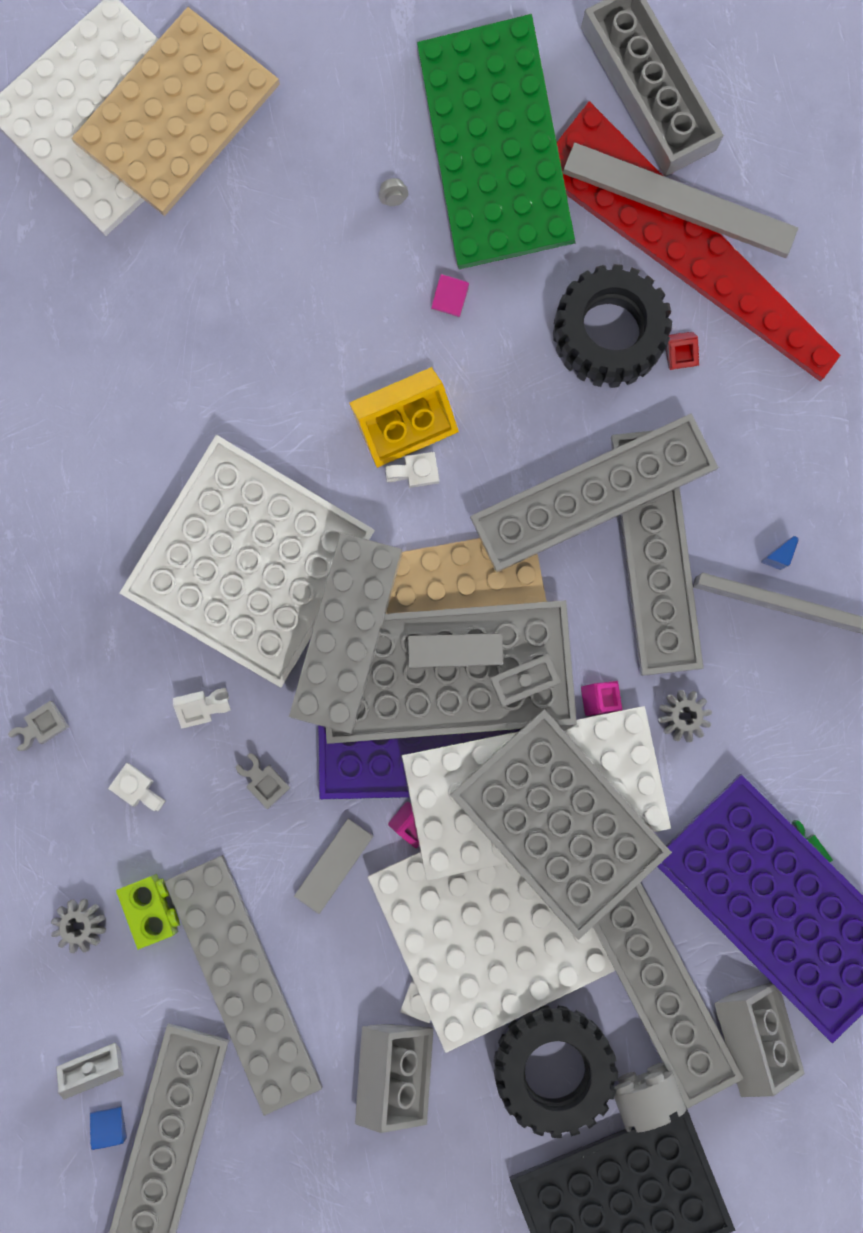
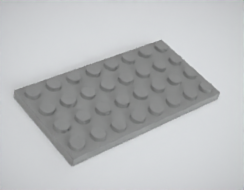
[326,600,577,744]

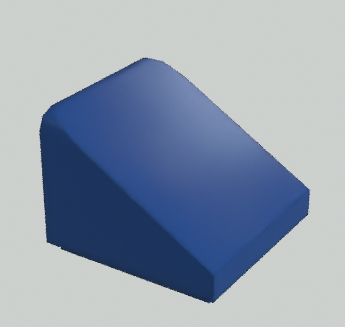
[761,536,799,570]
[90,1106,127,1150]

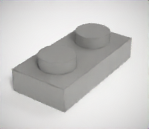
[490,654,561,707]
[56,1043,124,1100]

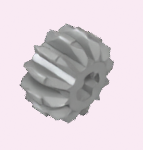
[658,690,712,742]
[51,899,106,953]

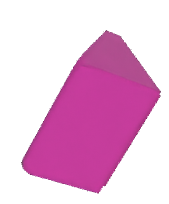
[431,274,469,317]
[581,681,622,716]
[388,801,419,849]

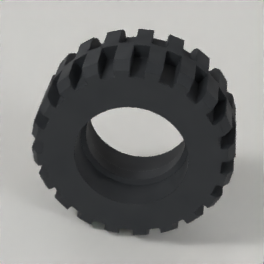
[553,264,673,388]
[494,1005,618,1138]

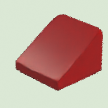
[665,332,699,370]

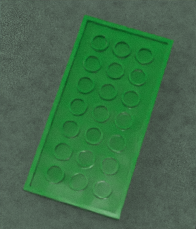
[417,14,576,270]

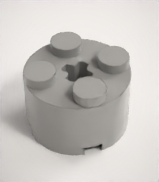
[614,1063,686,1132]

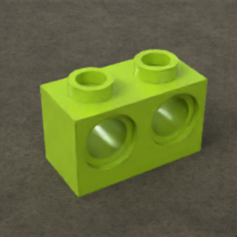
[116,874,180,950]

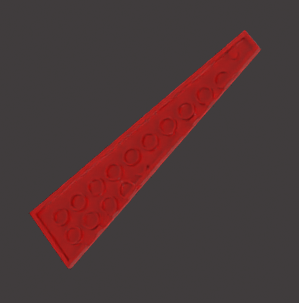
[557,101,841,382]

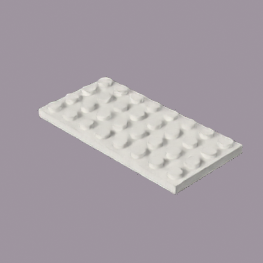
[401,706,671,880]

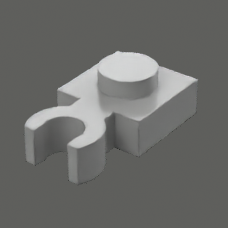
[8,701,69,751]
[235,753,291,809]

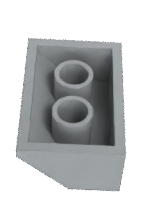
[714,982,805,1097]
[355,1024,434,1133]

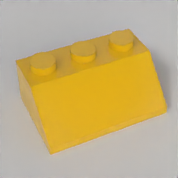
[349,367,459,468]

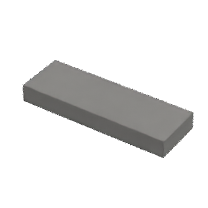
[408,633,503,668]
[294,818,373,914]

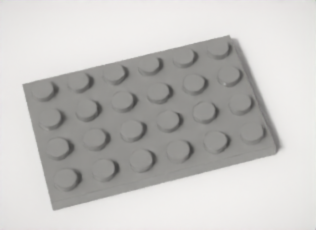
[449,709,672,940]

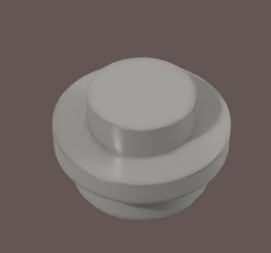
[378,178,408,206]

